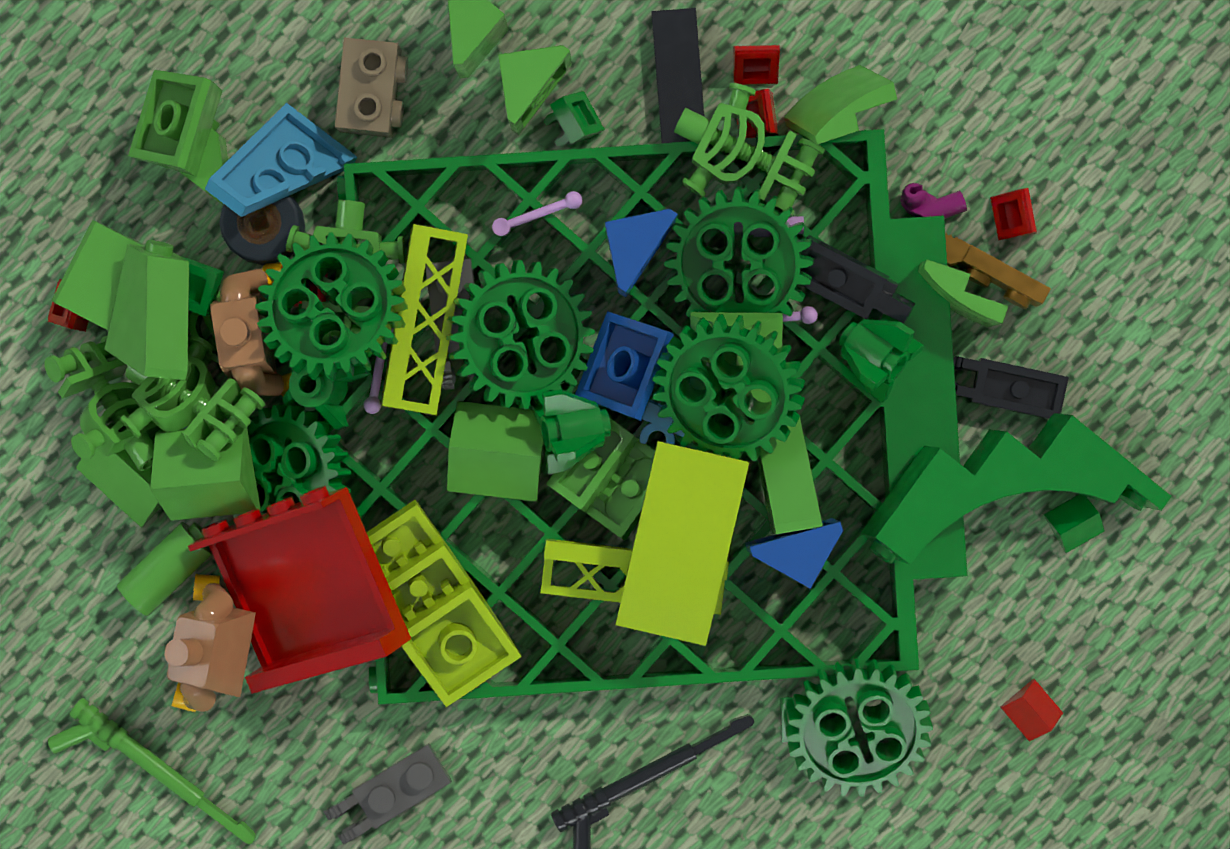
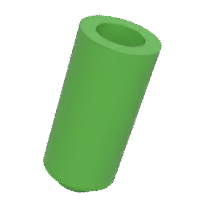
[117,522,212,616]

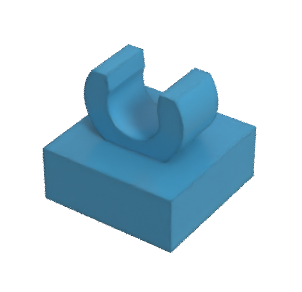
[640,400,685,445]

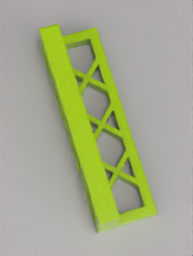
[381,224,468,415]
[541,539,729,615]

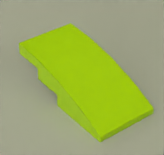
[615,441,749,646]
[366,500,522,707]

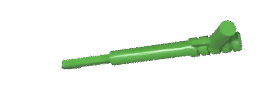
[48,698,256,844]

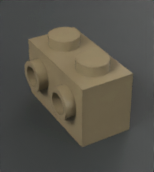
[335,37,408,138]

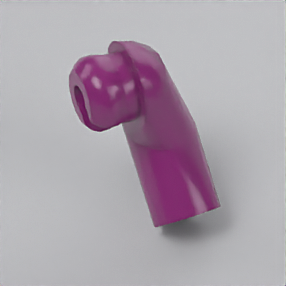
[900,183,967,219]

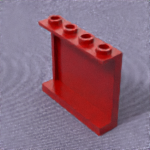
[188,486,411,694]

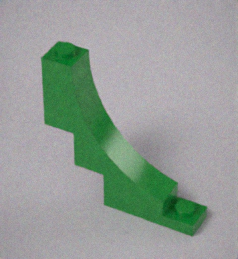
[861,413,1172,565]

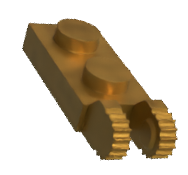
[945,233,1051,309]

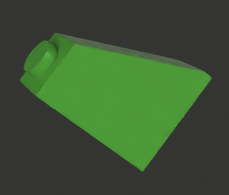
[105,240,189,380]
[758,418,822,534]

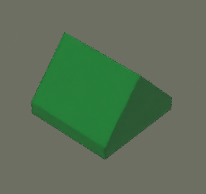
[1043,494,1105,553]

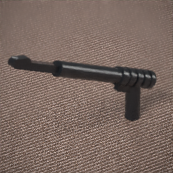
[551,714,754,849]

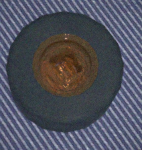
[219,195,305,266]

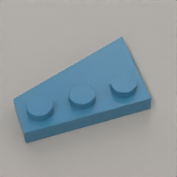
[205,103,357,217]

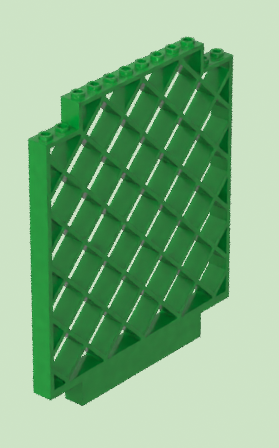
[292,129,968,705]

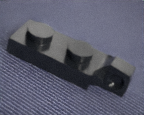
[801,235,915,324]

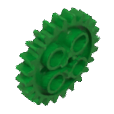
[664,187,814,317]
[255,232,408,382]
[446,260,595,409]
[652,314,805,461]
[233,404,351,518]
[785,659,933,797]

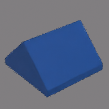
[605,209,678,298]
[575,311,674,421]
[745,518,843,589]

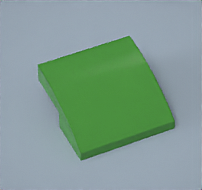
[784,65,897,145]
[918,260,1008,328]
[546,418,655,540]

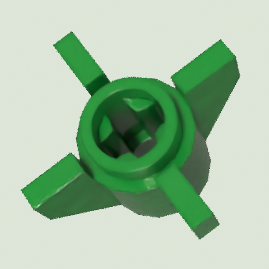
[839,319,923,402]
[282,365,371,430]
[533,389,611,474]

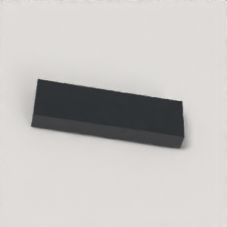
[651,8,704,143]

